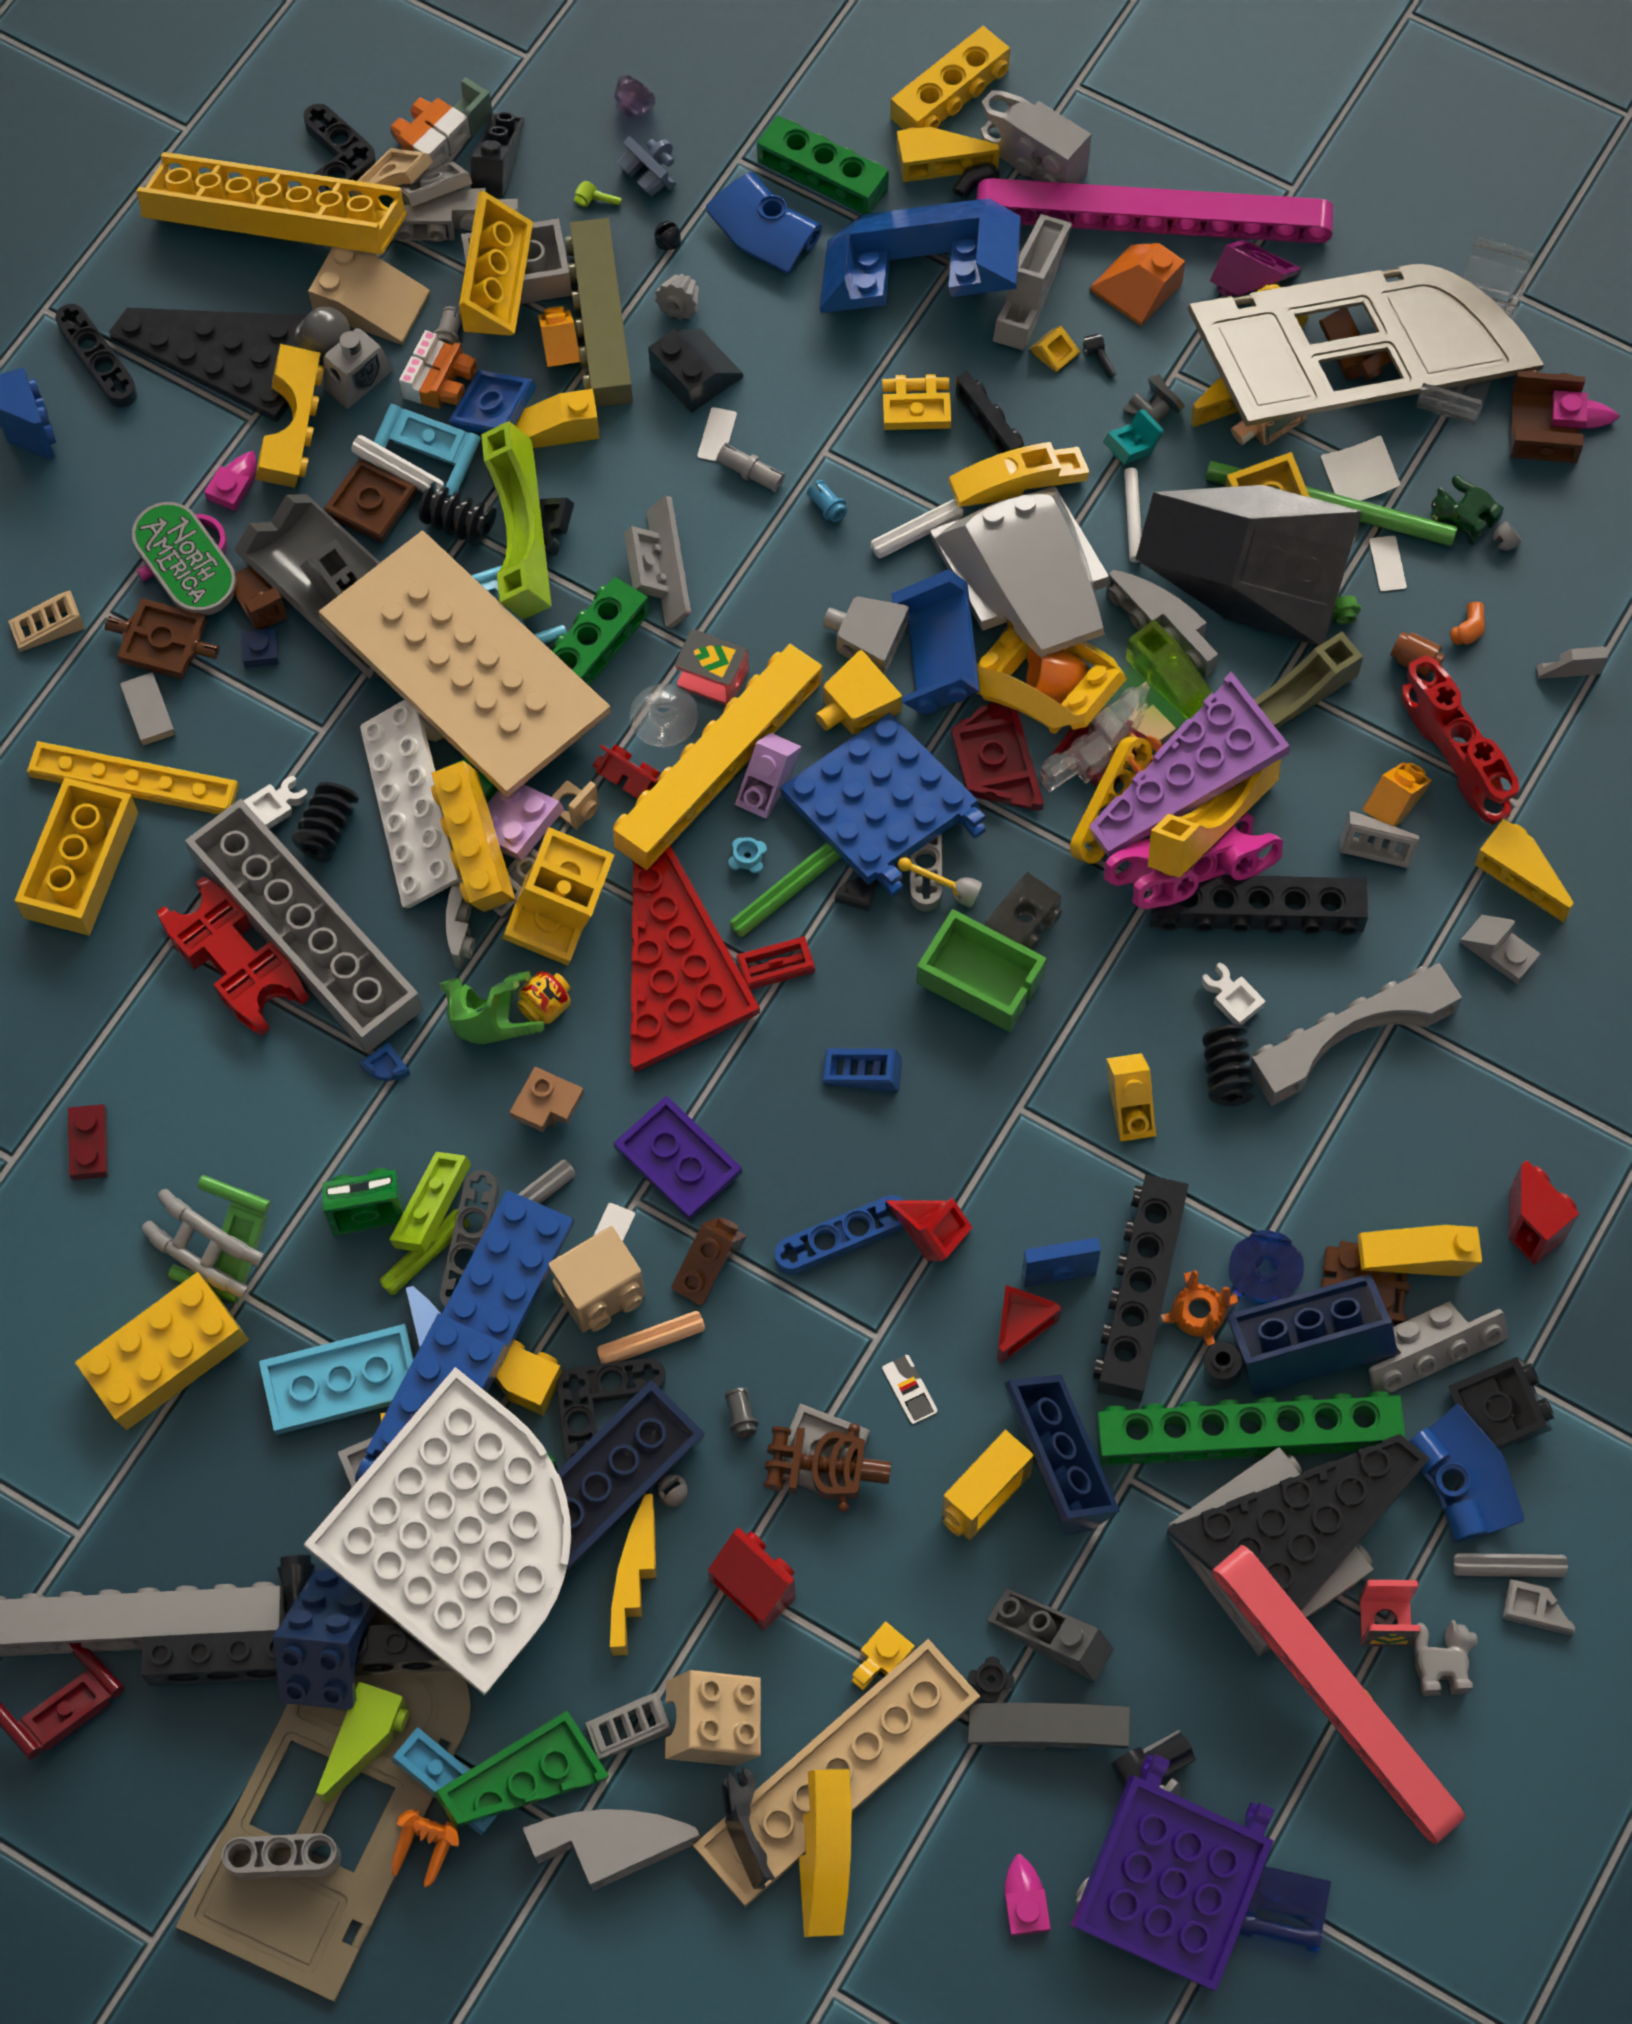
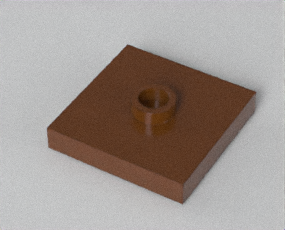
[323,458,418,543]

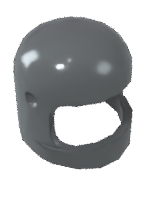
[293,306,350,364]

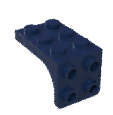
[273,1569,378,1710]

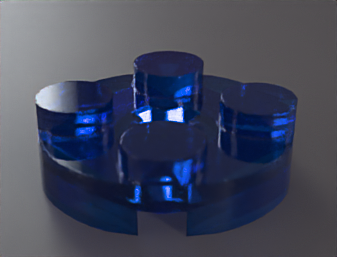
[1228,1230,1304,1305]

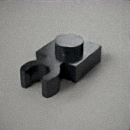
[539,497,575,556]

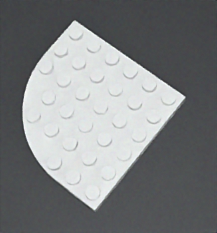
[304,1367,571,1696]

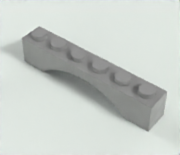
[1250,963,1462,1106]

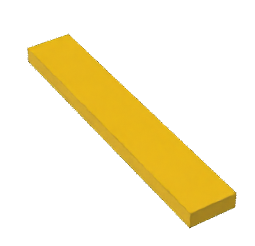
[27,741,239,815]

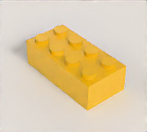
[14,777,139,936]
[75,1272,249,1430]

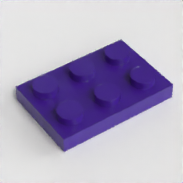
[613,1095,743,1221]

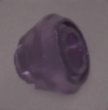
[614,74,656,117]

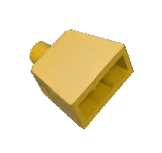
[815,649,902,734]

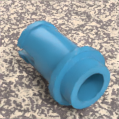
[807,480,848,523]

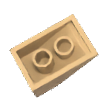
[308,247,431,345]

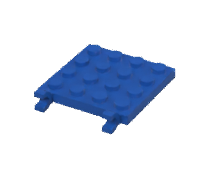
[780,712,986,897]

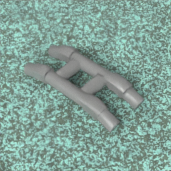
[142,1189,264,1299]

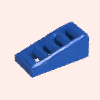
[822,1048,902,1091]

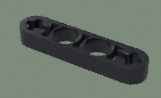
[55,304,137,407]

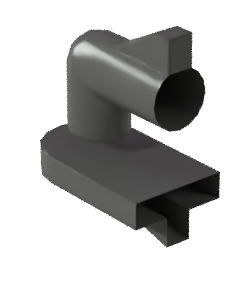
[1123,373,1185,423]

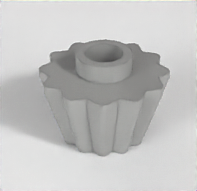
[655,274,699,321]

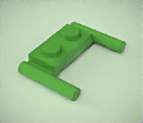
[168,1175,271,1304]

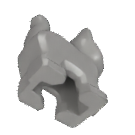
[1414,1620,1478,1697]

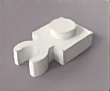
[244,776,308,829]
[1201,963,1266,1025]

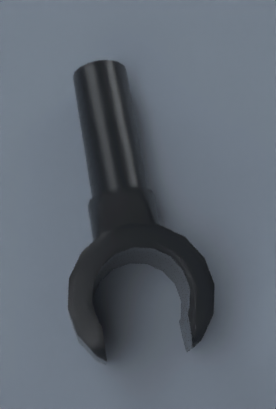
[1083,334,1117,378]

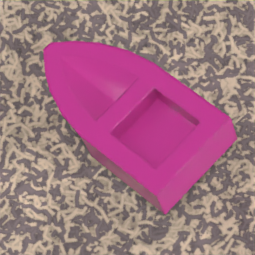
[1551,390,1619,429]
[204,451,257,511]
[1005,1854,1051,1937]

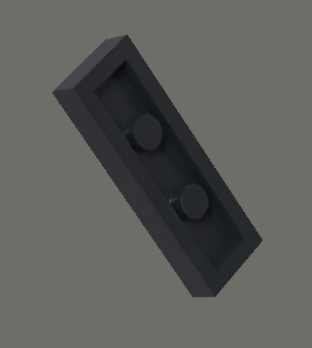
[955,371,1024,454]

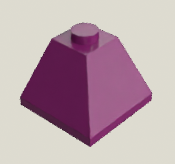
[1210,239,1302,297]

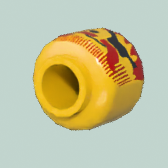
[517,972,571,1024]

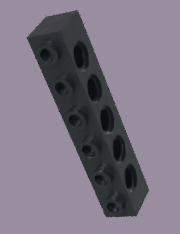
[1149,875,1368,935]
[1093,1174,1189,1402]

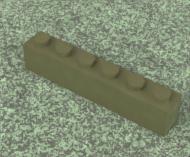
[565,218,633,407]

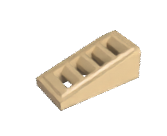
[8,590,85,652]

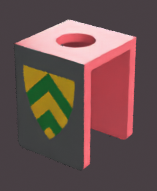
[675,629,749,705]
[1359,1580,1421,1647]

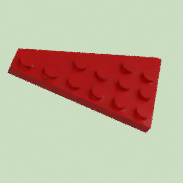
[630,846,760,1073]

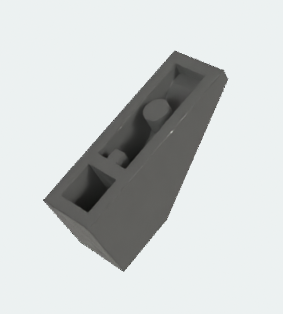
[300,539,363,603]

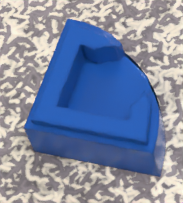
[359,1043,410,1081]

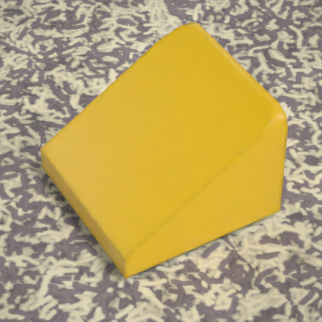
[1029,326,1080,373]

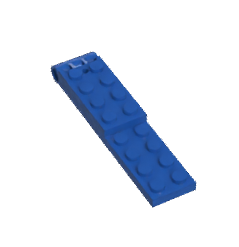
[355,1190,574,1482]

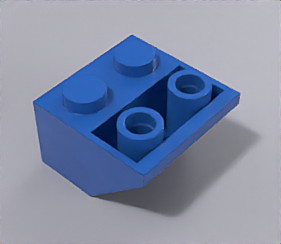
[0,367,57,460]

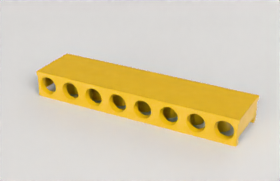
[136,152,407,255]

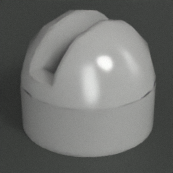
[1493,520,1523,551]
[657,1474,688,1507]

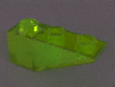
[1126,619,1213,719]

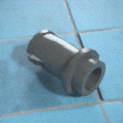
[724,1387,759,1439]

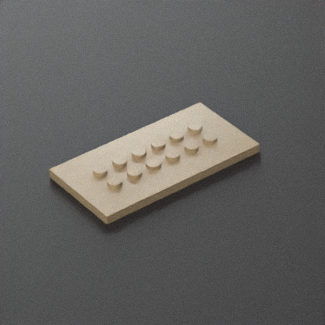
[319,530,611,797]

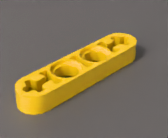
[1070,736,1152,864]

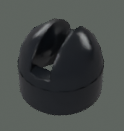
[654,221,681,250]

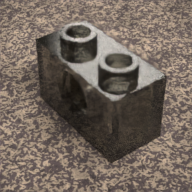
[984,872,1062,951]

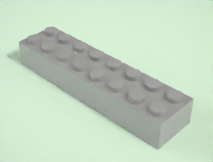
[185,798,423,1054]

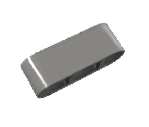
[221,1833,342,1880]

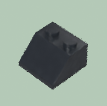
[648,329,743,413]

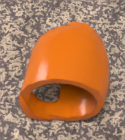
[1026,647,1090,704]

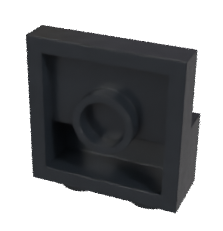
[1448,1357,1555,1449]

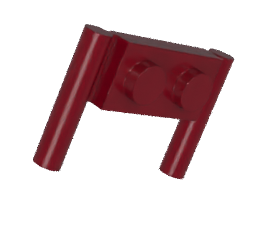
[0,1643,124,1760]

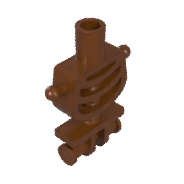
[763,1423,891,1513]

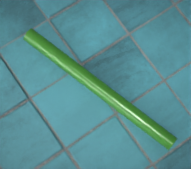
[1205,460,1457,547]

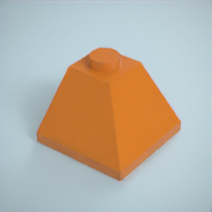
[1090,243,1185,326]

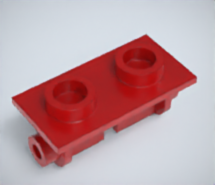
[593,744,661,799]

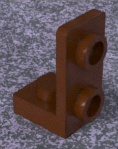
[233,566,287,630]

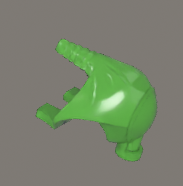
[439,971,544,1044]

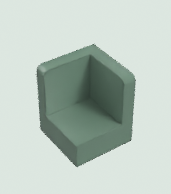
[453,77,493,137]

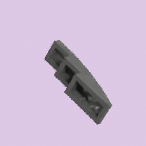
[967,1703,1130,1750]

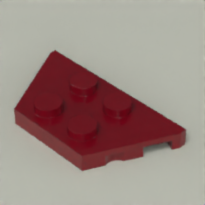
[951,702,1044,811]

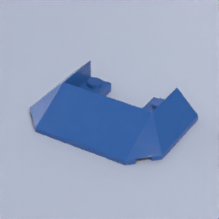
[820,198,1021,313]

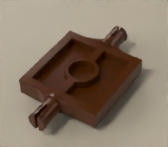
[105,598,220,680]

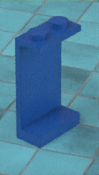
[891,569,980,714]

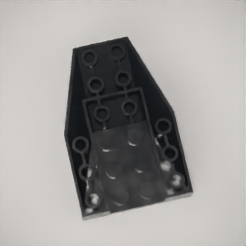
[1135,485,1363,646]

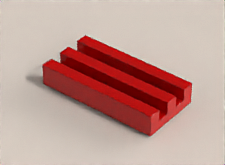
[736,936,815,990]

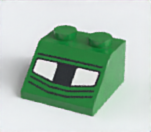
[323,1168,404,1236]

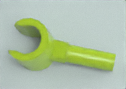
[574,181,622,207]

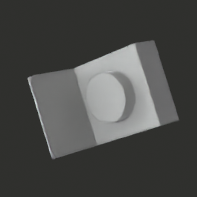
[1460,915,1541,984]

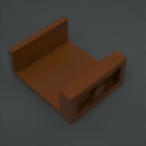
[1510,370,1585,463]

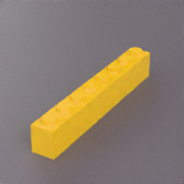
[613,644,823,870]

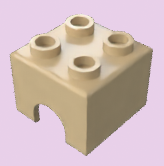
[549,1226,645,1332]
[665,1670,761,1766]

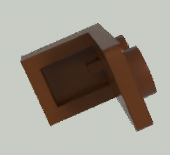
[1319,308,1392,381]
[671,1218,747,1305]

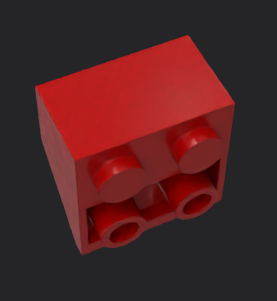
[1509,1160,1580,1265]
[708,1527,796,1631]

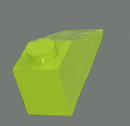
[316,1682,410,1803]

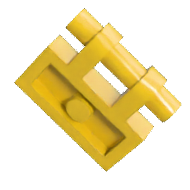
[882,374,951,430]

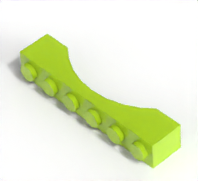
[481,421,552,620]

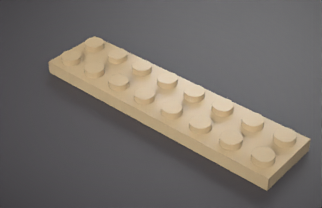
[693,1639,980,1908]

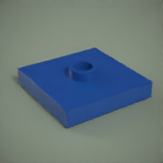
[448,369,537,434]
[1021,1237,1101,1287]

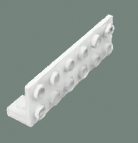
[360,700,463,909]

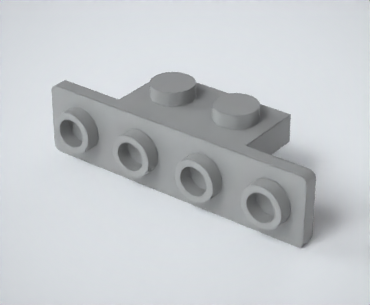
[624,495,691,628]
[1369,1301,1508,1393]

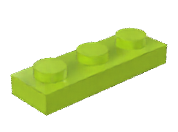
[389,1152,472,1253]

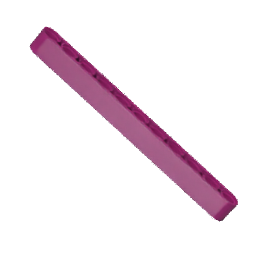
[976,178,1333,243]

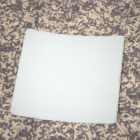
[1321,436,1400,501]

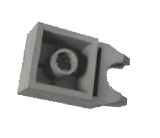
[980,90,1091,184]

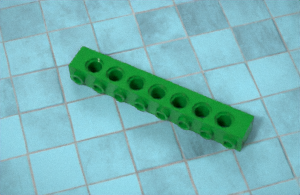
[453,576,650,803]
[1096,1391,1406,1466]

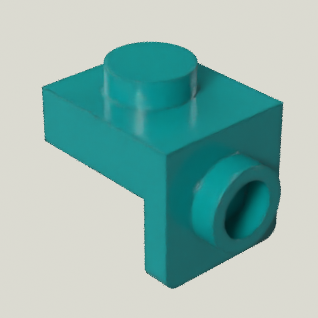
[1103,409,1164,465]

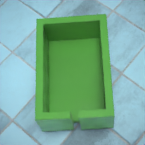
[916,909,1047,1032]

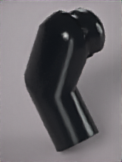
[952,162,1000,199]

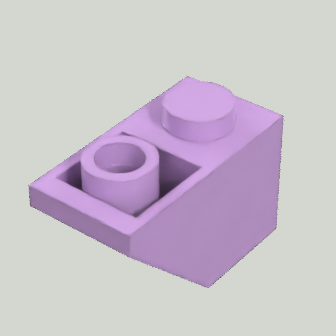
[735,733,802,819]

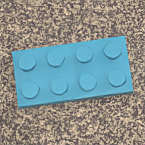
[259,1324,414,1435]

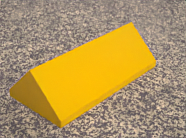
[459,190,533,336]

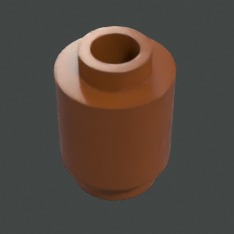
[1390,631,1445,677]

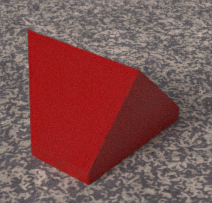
[885,1198,973,1261]
[997,1284,1062,1364]

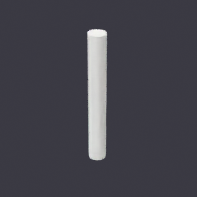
[1124,468,1142,563]

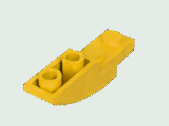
[948,442,1090,507]

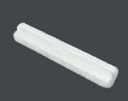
[351,435,444,493]
[871,499,963,558]

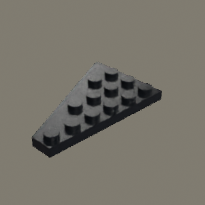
[109,307,319,422]
[1166,1434,1430,1611]

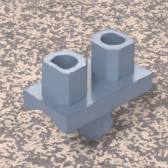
[617,136,677,197]

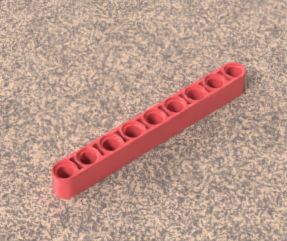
[1212,1545,1466,1845]

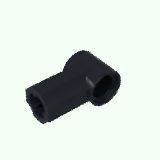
[1111,1730,1196,1788]

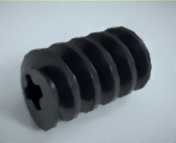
[419,482,497,546]
[292,782,359,862]
[1202,1024,1255,1106]

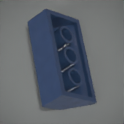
[1227,1273,1398,1396]
[1004,1374,1120,1535]

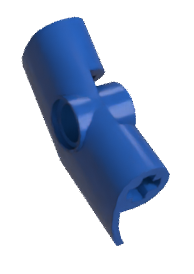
[706,172,822,274]
[1409,1404,1525,1542]

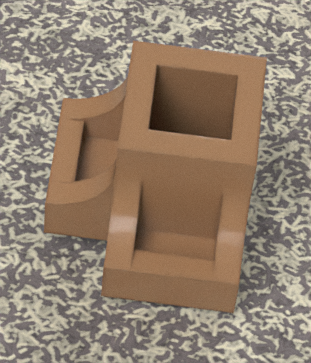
[509,1067,584,1132]

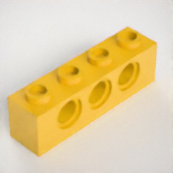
[890,26,1010,130]

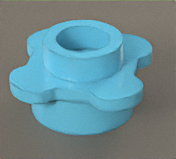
[728,837,767,874]

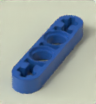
[774,1195,904,1275]

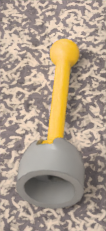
[898,857,982,908]

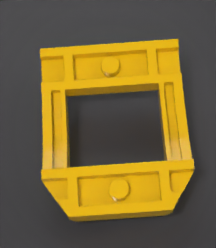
[976,621,1126,734]

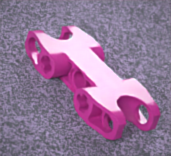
[1104,812,1283,909]

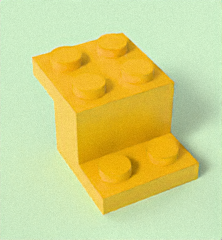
[501,827,615,966]

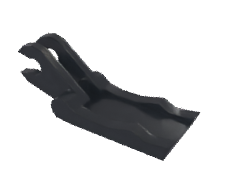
[722,1767,775,1889]

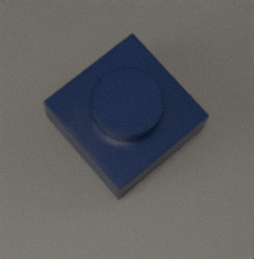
[241,628,279,668]

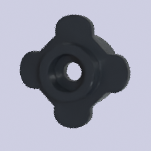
[968,1656,1014,1703]

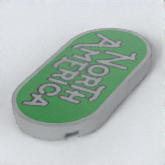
[132,502,237,615]

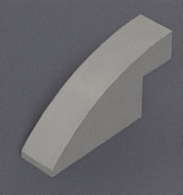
[993,214,1072,351]
[523,1809,700,1891]

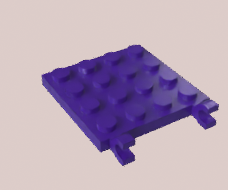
[1070,1754,1275,1991]

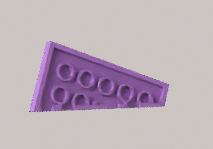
[1089,671,1290,858]

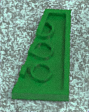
[434,1711,609,1828]

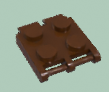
[1321,1241,1410,1325]

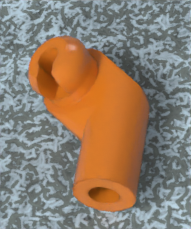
[1450,602,1485,645]

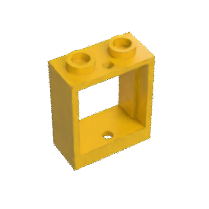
[942,1429,1034,1540]

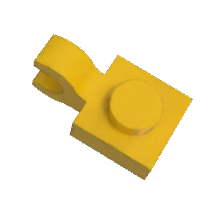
[851,1621,915,1691]

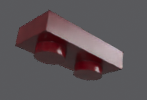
[68,1104,109,1180]

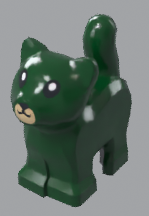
[1431,475,1504,545]

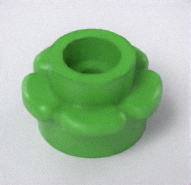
[1333,595,1362,624]

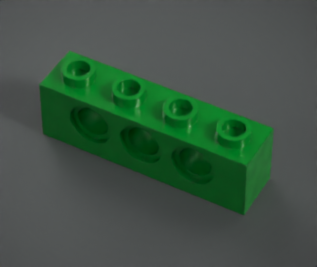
[757,115,889,214]

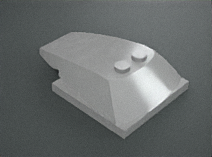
[930,486,1109,657]

